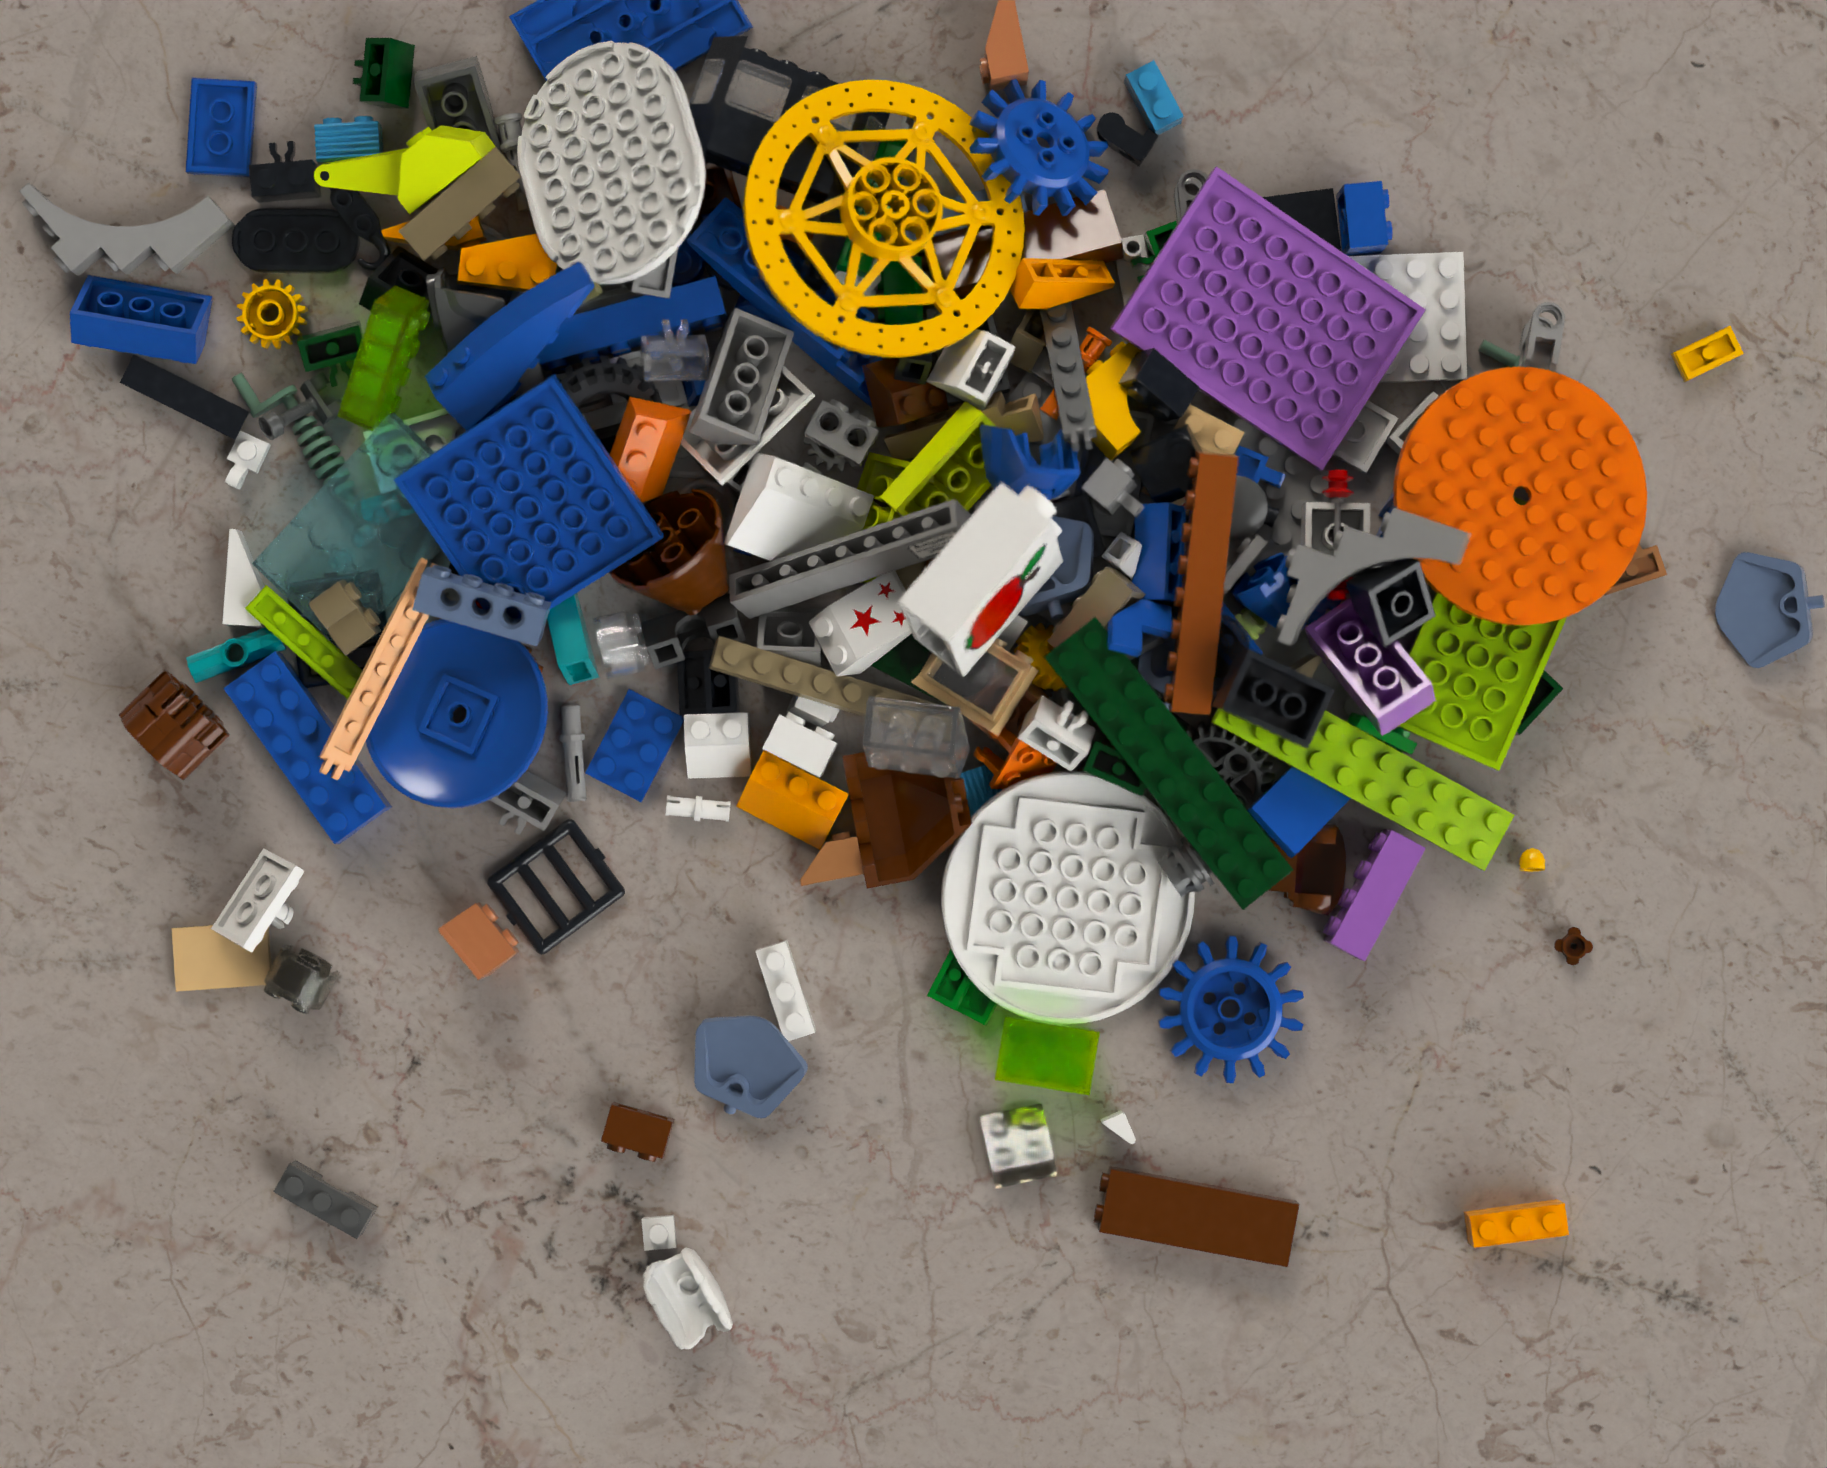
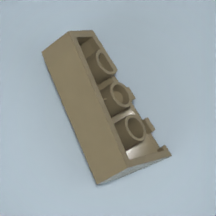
[399,147,521,261]

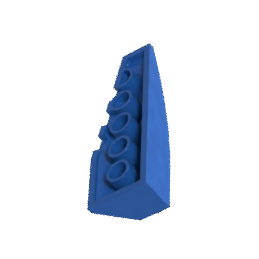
[425,262,595,431]

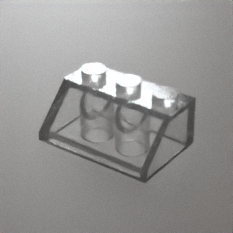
[863,696,970,779]

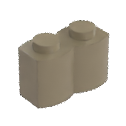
[308,579,381,655]

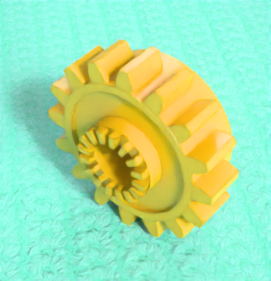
[236,279,308,350]
[1014,623,1067,691]

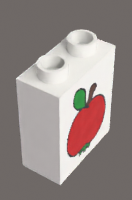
[898,482,1063,677]

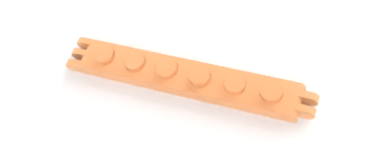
[319,557,436,780]

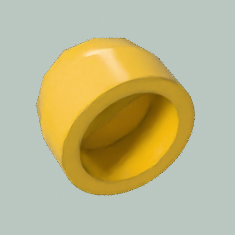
[1519,848,1545,872]

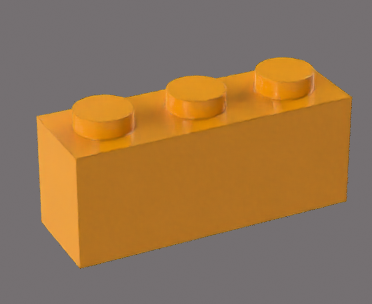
[1464,1199,1569,1248]

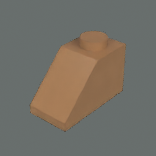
[800,831,864,886]

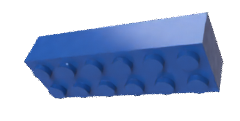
[537,276,728,375]
[223,651,392,844]

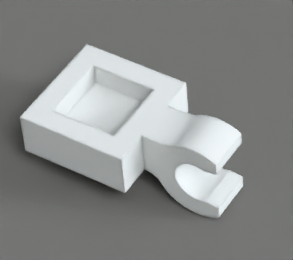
[225,431,271,490]

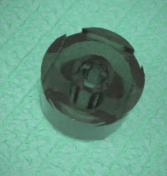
[264,945,339,1014]

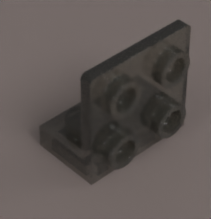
[980,1103,1057,1189]

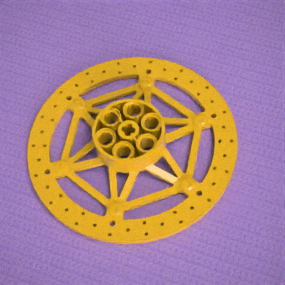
[743,80,1024,357]

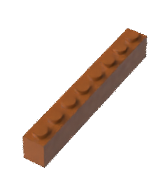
[1164,451,1239,715]

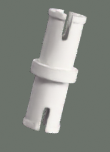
[665,795,731,822]

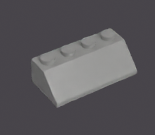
[689,308,794,445]

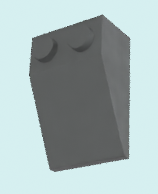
[414,56,503,154]

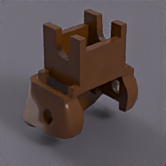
[1268,823,1346,916]

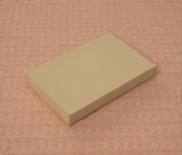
[171,925,273,992]

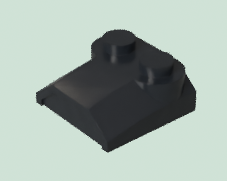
[1130,424,1203,503]

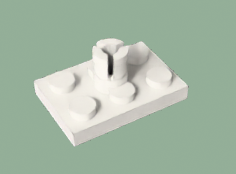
[211,848,305,953]

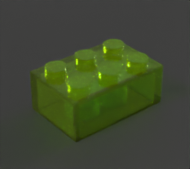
[994,1014,1100,1095]

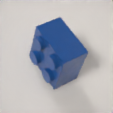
[1336,181,1393,256]

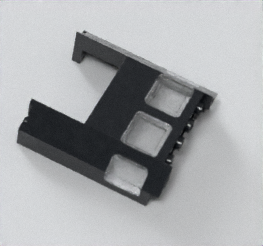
[689,36,890,296]

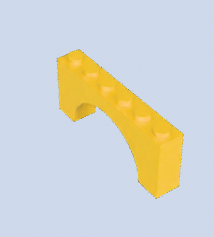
[1086,341,1141,461]

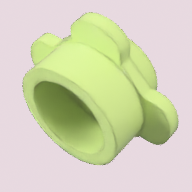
[1235,608,1267,640]

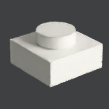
[641,1215,677,1251]

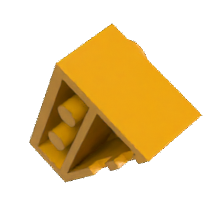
[457,233,557,292]

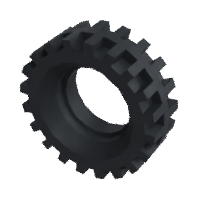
[557,355,663,455]

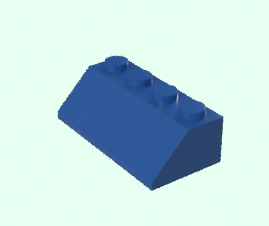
[70,275,212,364]

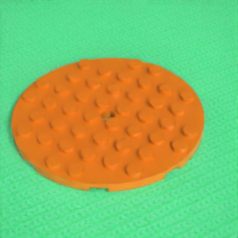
[1393,367,1647,626]

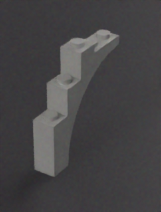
[19,183,234,276]
[1276,508,1471,645]

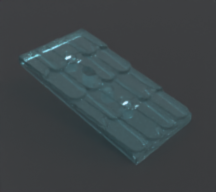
[252,412,441,649]

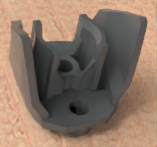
[427,267,512,354]

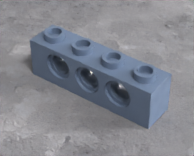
[413,565,551,646]

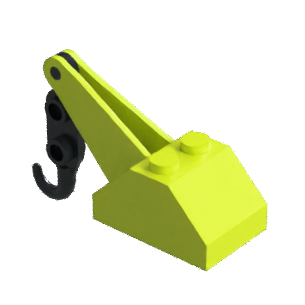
[314,125,496,271]

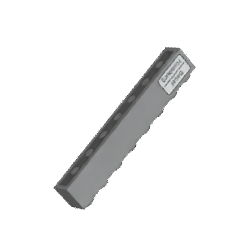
[729,499,972,619]

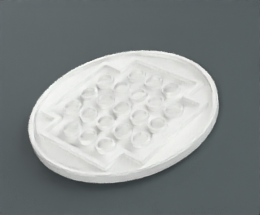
[941,771,1195,1025]

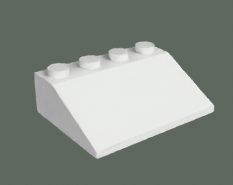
[680,366,815,486]
[724,453,874,561]

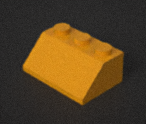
[736,750,849,850]

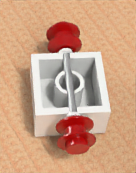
[1301,470,1370,600]

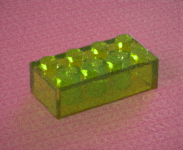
[337,286,430,431]

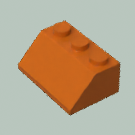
[610,397,691,503]

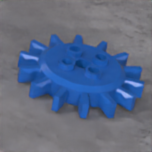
[969,79,1109,216]
[1158,935,1304,1083]

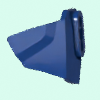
[980,425,1080,500]

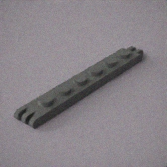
[1039,301,1097,451]

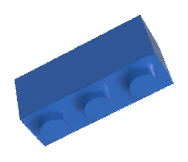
[1131,503,1186,603]

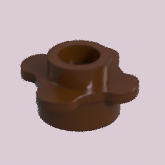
[1554,927,1593,965]

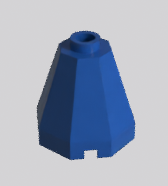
[1231,552,1307,630]

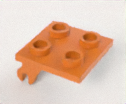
[974,727,1057,789]

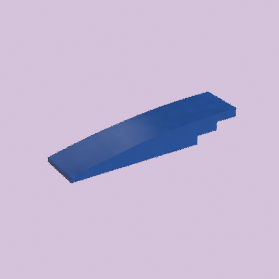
[687,197,889,408]

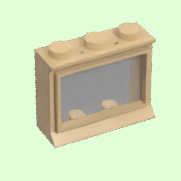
[911,638,1039,736]

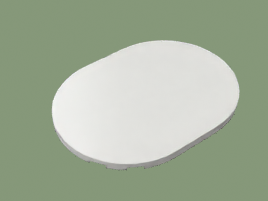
[517,41,705,284]

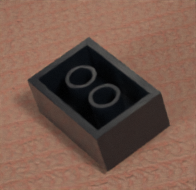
[1212,647,1335,749]

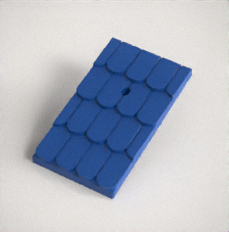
[509,0,753,81]

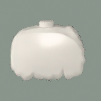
[643,1247,733,1350]

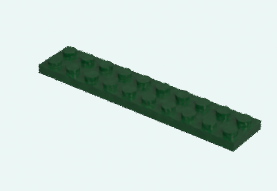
[1043,616,1293,910]

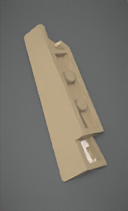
[884,391,1044,460]

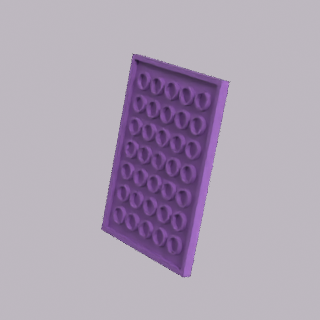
[1110,166,1426,471]

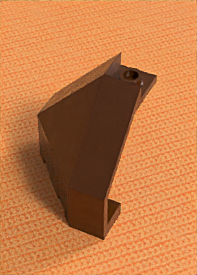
[842,747,972,889]

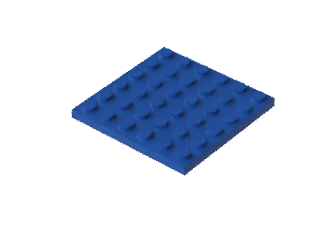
[394,374,664,638]

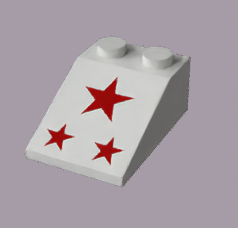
[809,571,912,677]

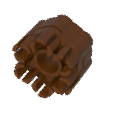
[119,669,230,780]

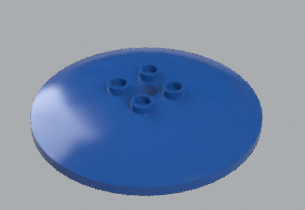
[366,619,548,808]

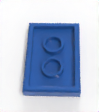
[186,78,257,178]
[1247,766,1351,858]

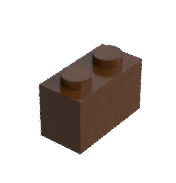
[601,1102,675,1162]

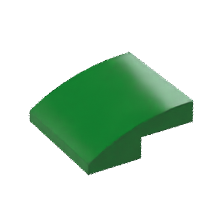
[927,949,997,1026]

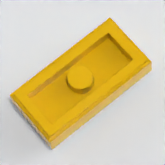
[1671,326,1744,382]

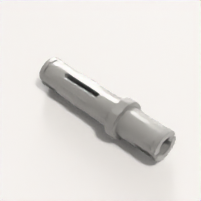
[559,705,587,802]

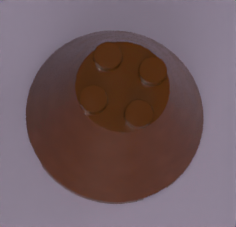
[609,489,729,615]

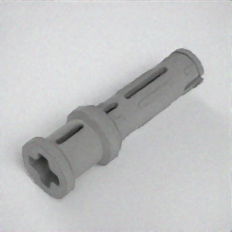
[494,113,530,212]

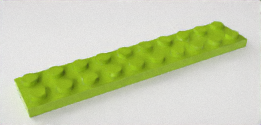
[1211,709,1515,871]

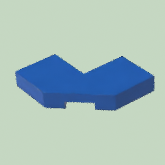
[1108,599,1172,657]

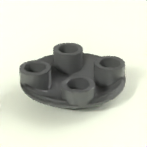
[1230,475,1268,539]

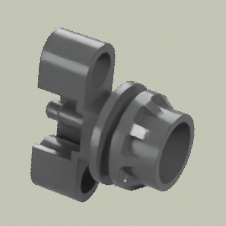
[1158,837,1215,897]

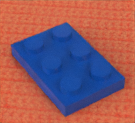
[585,689,684,802]

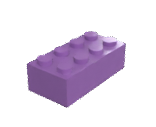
[1305,598,1436,736]
[1323,829,1426,961]

